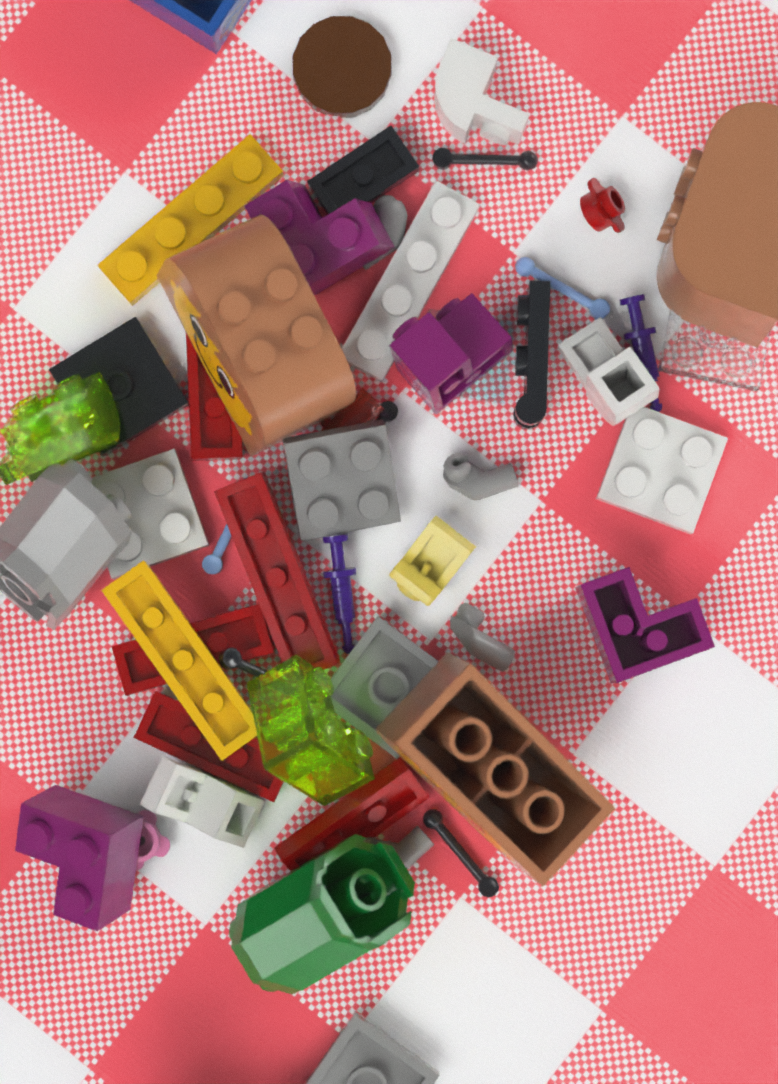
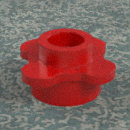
[580,178,625,233]

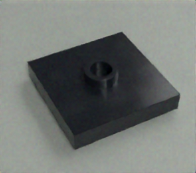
[49,316,189,457]

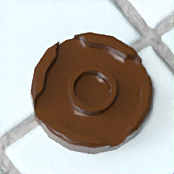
[292,16,392,118]

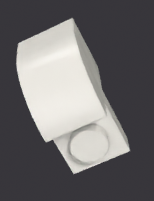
[434,38,530,145]
[558,317,660,426]
[139,757,266,848]

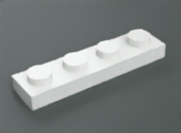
[342,180,480,383]

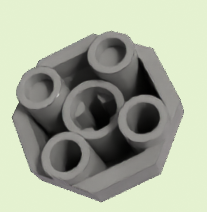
[0,459,132,630]

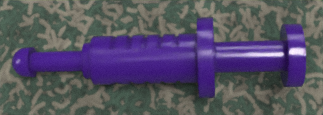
[620,294,662,412]
[323,534,357,654]

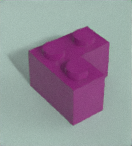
[244,180,395,296]
[389,293,513,415]
[575,567,715,683]
[15,785,144,932]

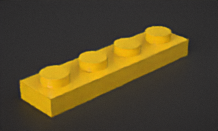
[97,134,284,306]
[101,560,265,761]

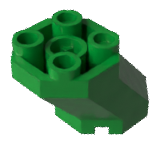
[229,834,415,995]

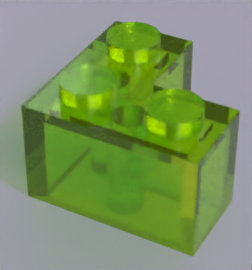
[246,654,375,806]

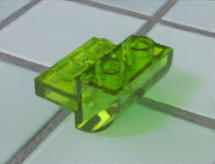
[0,372,120,485]

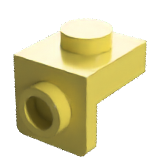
[389,515,476,606]

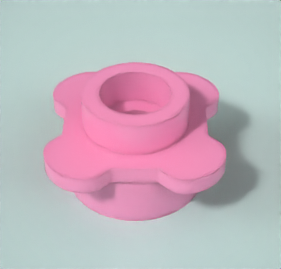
[136,810,170,871]

